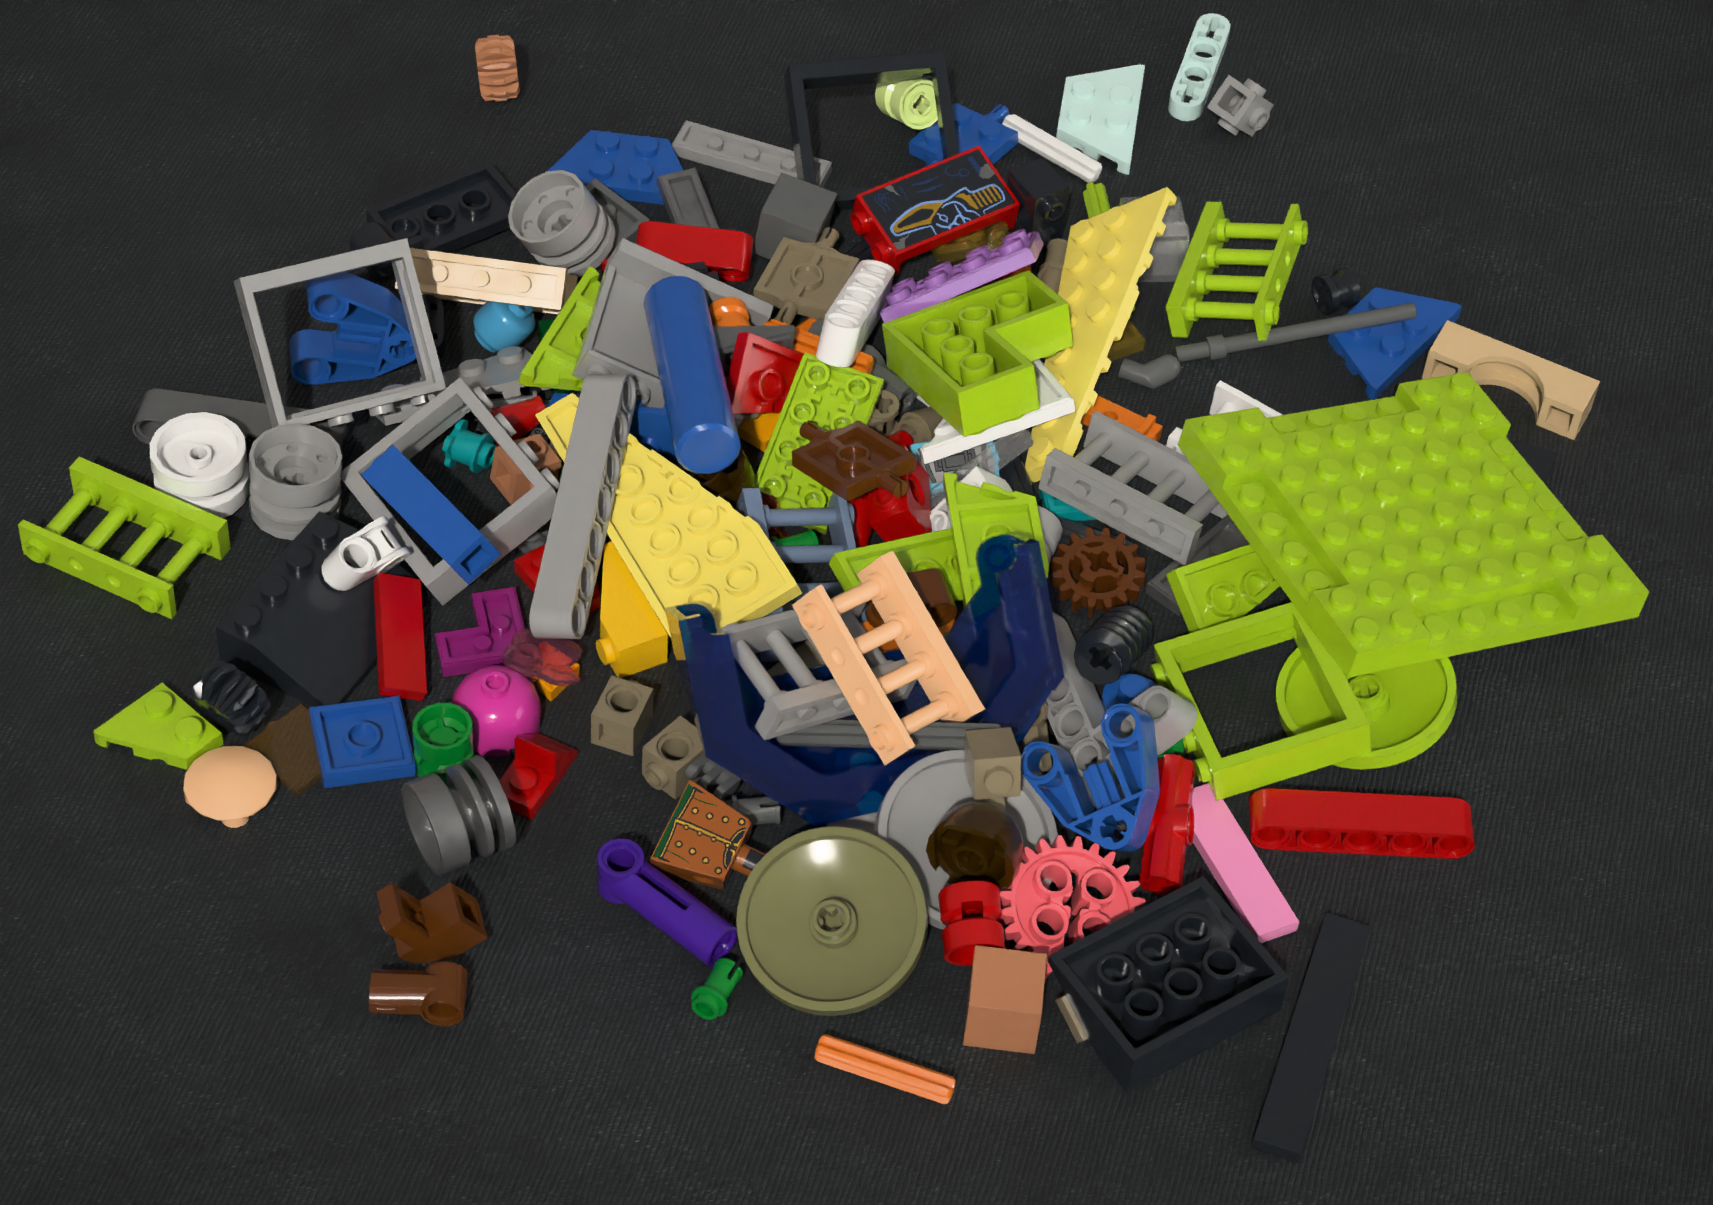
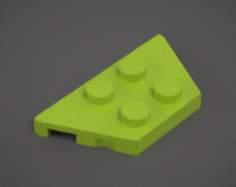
[518,266,600,391]
[943,472,1049,619]

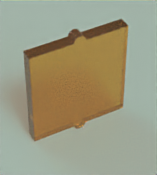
[244,704,322,796]

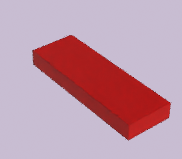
[373,573,427,701]

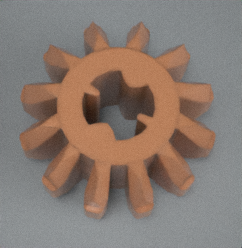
[475,34,520,102]

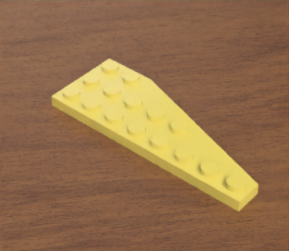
[535,393,802,664]

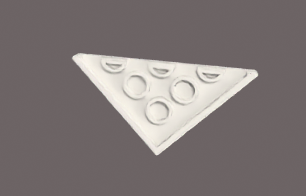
[920,359,1076,464]

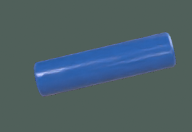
[644,276,741,474]

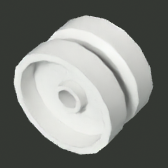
[150,412,250,518]

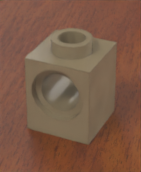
[591,675,654,756]
[642,715,714,800]

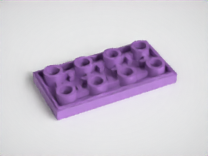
[880,229,1044,323]

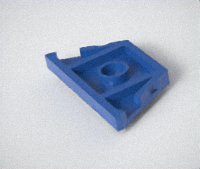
[548,130,683,205]
[1328,287,1462,400]

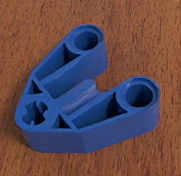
[289,272,416,385]
[1021,703,1160,853]

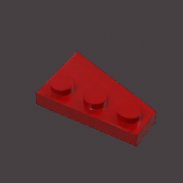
[726,332,803,414]

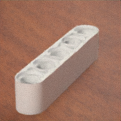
[816,260,895,367]

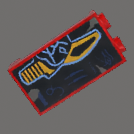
[851,145,1020,276]

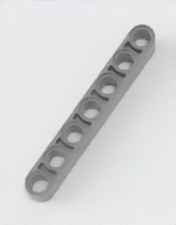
[529,374,636,639]

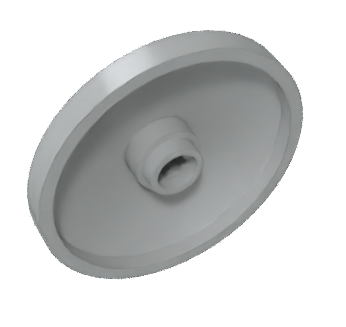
[874,750,1058,930]

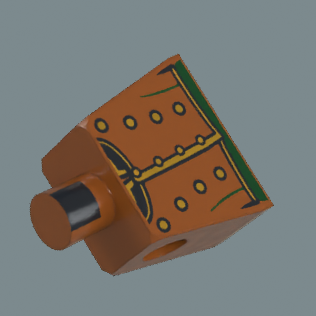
[650,780,766,889]

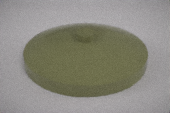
[736,826,928,1016]

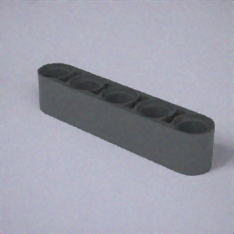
[132,389,348,459]

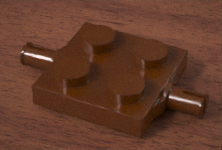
[792,420,915,502]

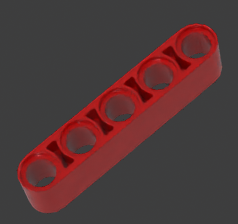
[1248,788,1475,859]

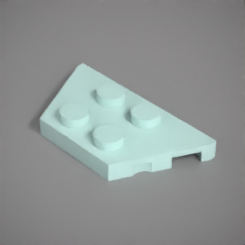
[1056,64,1145,175]

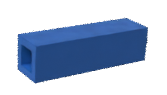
[361,445,501,585]

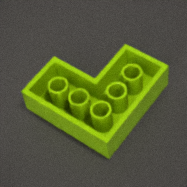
[882,270,1073,437]

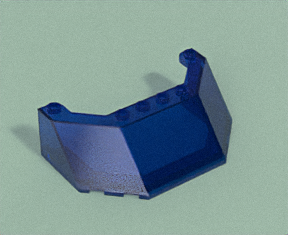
[665,531,1064,826]

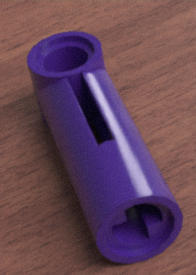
[597,838,738,967]

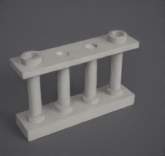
[1038,411,1228,565]
[707,602,917,740]

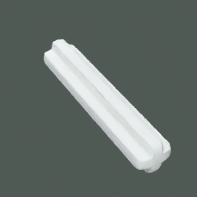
[1002,115,1102,182]

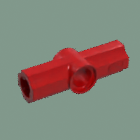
[1140,754,1196,896]

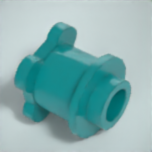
[442,418,497,474]

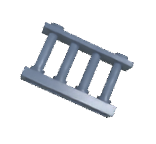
[735,488,868,662]

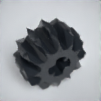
[190,660,271,736]

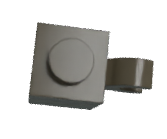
[964,727,1021,812]

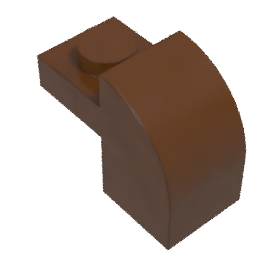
[376,882,488,963]

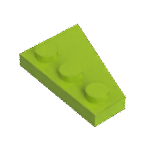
[1166,544,1280,633]

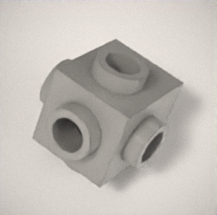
[1207,75,1274,137]

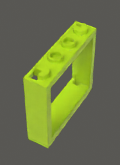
[1150,602,1371,801]

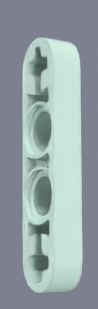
[1168,13,1230,121]

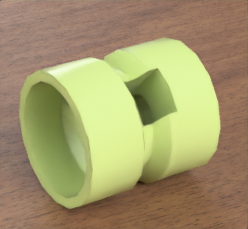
[875,79,938,129]

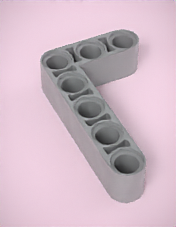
[1010,601,1197,785]

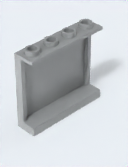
[572,238,773,428]

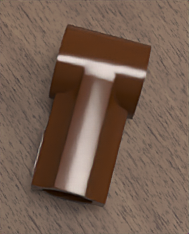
[369,961,468,1026]

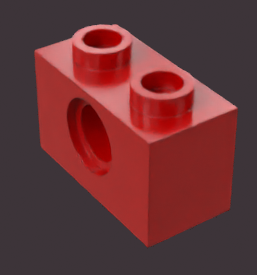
[868,445,932,542]

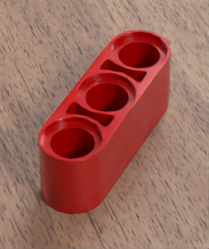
[636,221,754,282]

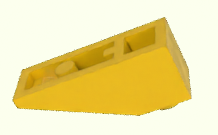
[596,541,668,678]

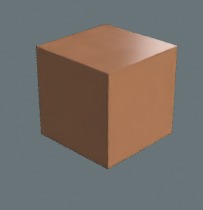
[963,945,1047,1054]

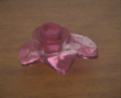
[502,628,583,686]

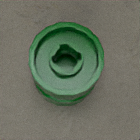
[412,703,474,788]

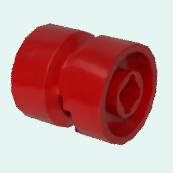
[938,881,1006,966]

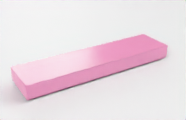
[1192,783,1299,943]

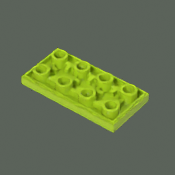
[754,352,884,535]

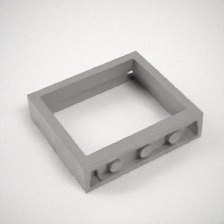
[234,238,446,428]
[341,377,559,606]

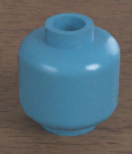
[473,301,535,353]

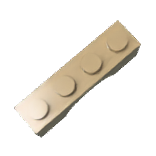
[1422,320,1600,440]

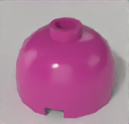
[452,665,541,757]

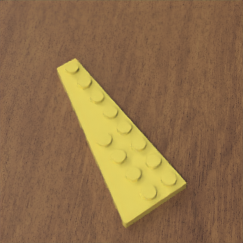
[1025,187,1177,483]

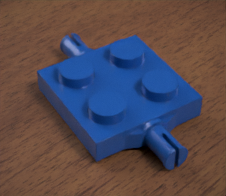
[909,103,1018,167]

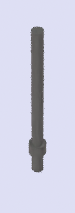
[1174,302,1416,362]

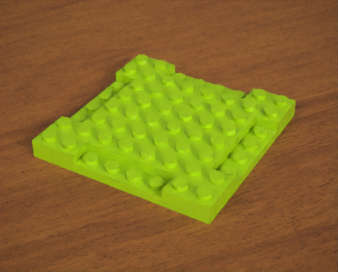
[1178,372,1649,678]

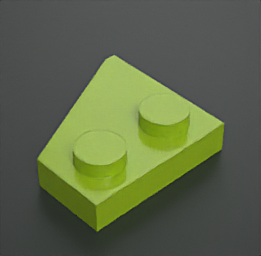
[93,682,223,770]

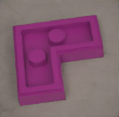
[435,587,531,677]

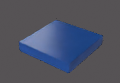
[309,696,416,788]

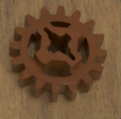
[1051,527,1146,618]

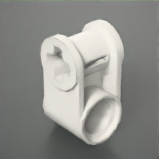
[322,516,411,591]

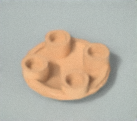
[183,746,277,828]

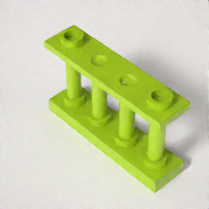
[1165,201,1308,341]
[18,456,231,619]

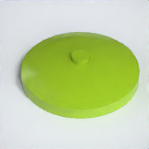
[1276,648,1457,769]

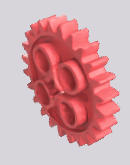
[997,835,1146,985]

